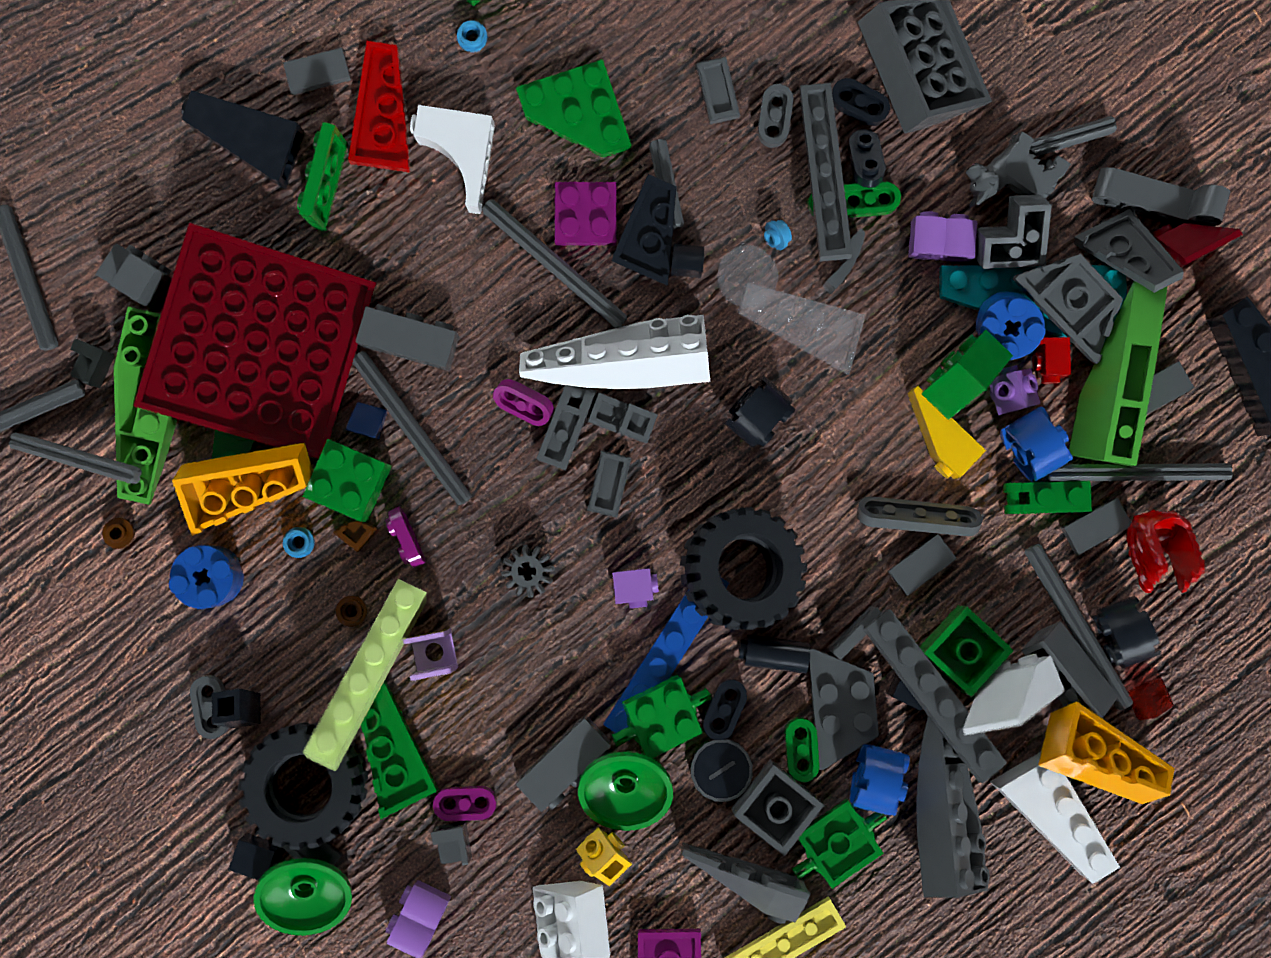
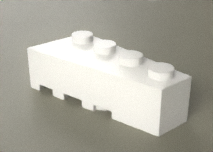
[990,752,1120,884]

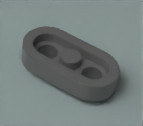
[757,84,794,148]
[190,675,229,739]

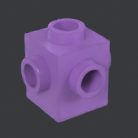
[990,365,1041,415]

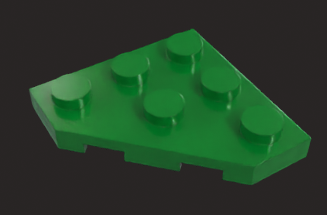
[516,59,631,158]

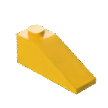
[907,386,986,479]

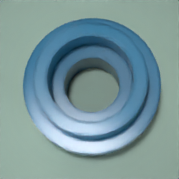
[457,20,488,52]
[764,220,792,250]
[283,527,315,558]

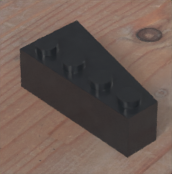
[1207,296,1271,437]

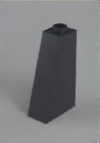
[181,90,305,189]

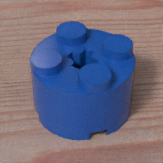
[976,292,1045,360]
[1000,406,1073,481]
[169,545,244,609]
[850,744,910,816]

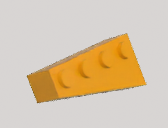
[172,443,313,536]
[1038,701,1175,804]

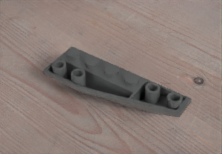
[916,716,990,898]

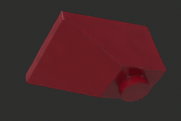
[1152,223,1243,267]

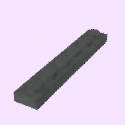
[799,83,852,262]
[863,609,1007,783]

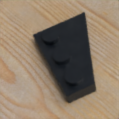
[611,174,677,286]

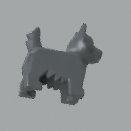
[966,132,1071,208]

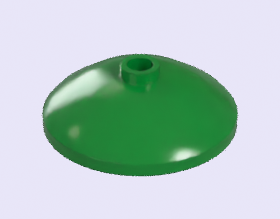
[578,752,673,831]
[254,858,352,936]

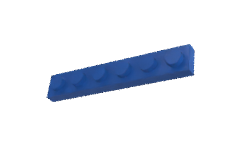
[603,577,729,742]

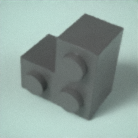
[975,195,1052,269]
[95,243,172,312]

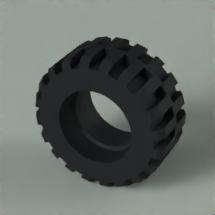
[680,507,807,630]
[238,722,368,850]

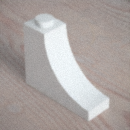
[410,105,495,214]

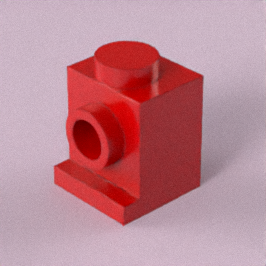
[1032,337,1071,384]

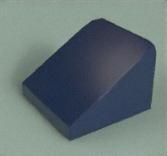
[346,402,388,440]

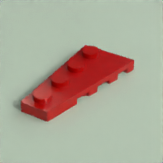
[348,41,411,173]

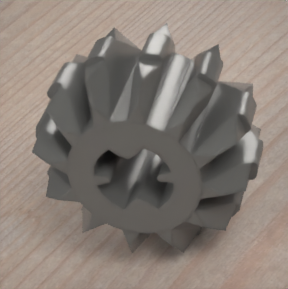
[501,545,555,598]

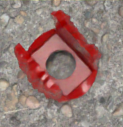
[1126,510,1205,593]

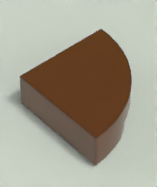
[333,521,378,552]

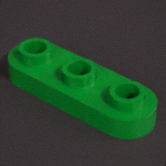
[807,182,901,218]

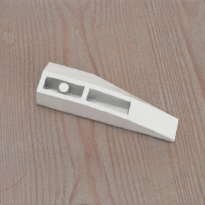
[519,315,710,389]
[532,881,610,958]

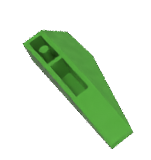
[1069,281,1168,466]
[114,307,178,505]

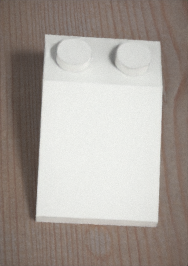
[963,654,1065,735]

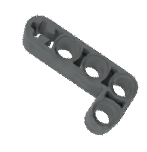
[1092,167,1230,227]

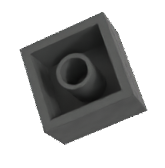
[732,759,824,856]

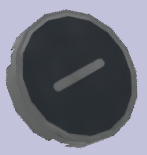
[691,739,753,802]

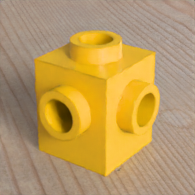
[576,827,632,886]

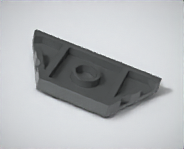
[1012,254,1123,364]
[809,648,879,770]

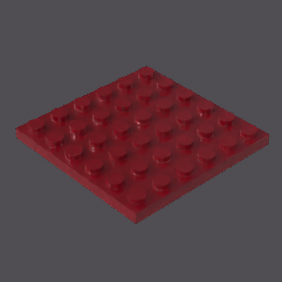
[133,223,376,459]

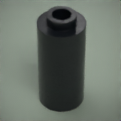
[738,635,811,674]

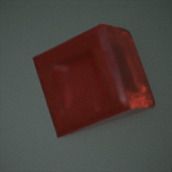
[1128,677,1174,720]

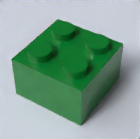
[922,329,1013,420]
[302,439,392,522]
[919,605,1014,697]

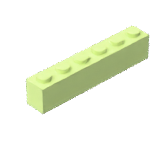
[304,579,427,771]

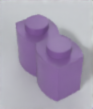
[908,211,977,262]
[385,880,451,958]

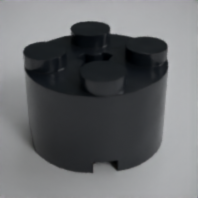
[723,375,795,447]
[1091,596,1161,668]

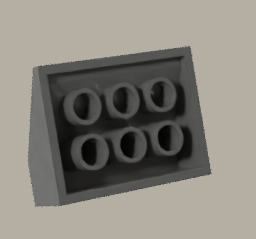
[858,0,992,134]

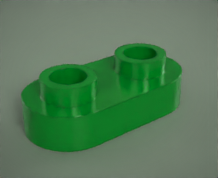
[785,717,819,782]

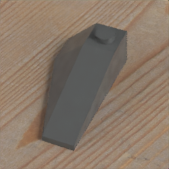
[681,842,810,924]

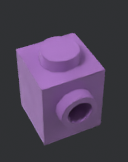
[612,568,659,608]

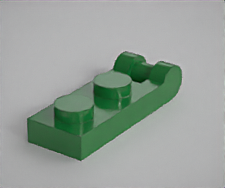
[1003,481,1092,514]

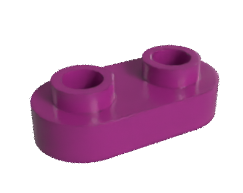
[493,379,554,426]
[385,506,426,568]
[433,786,497,821]

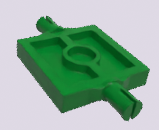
[611,675,712,758]
[792,798,888,889]

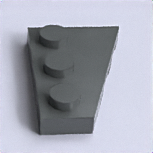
[1074,209,1184,293]

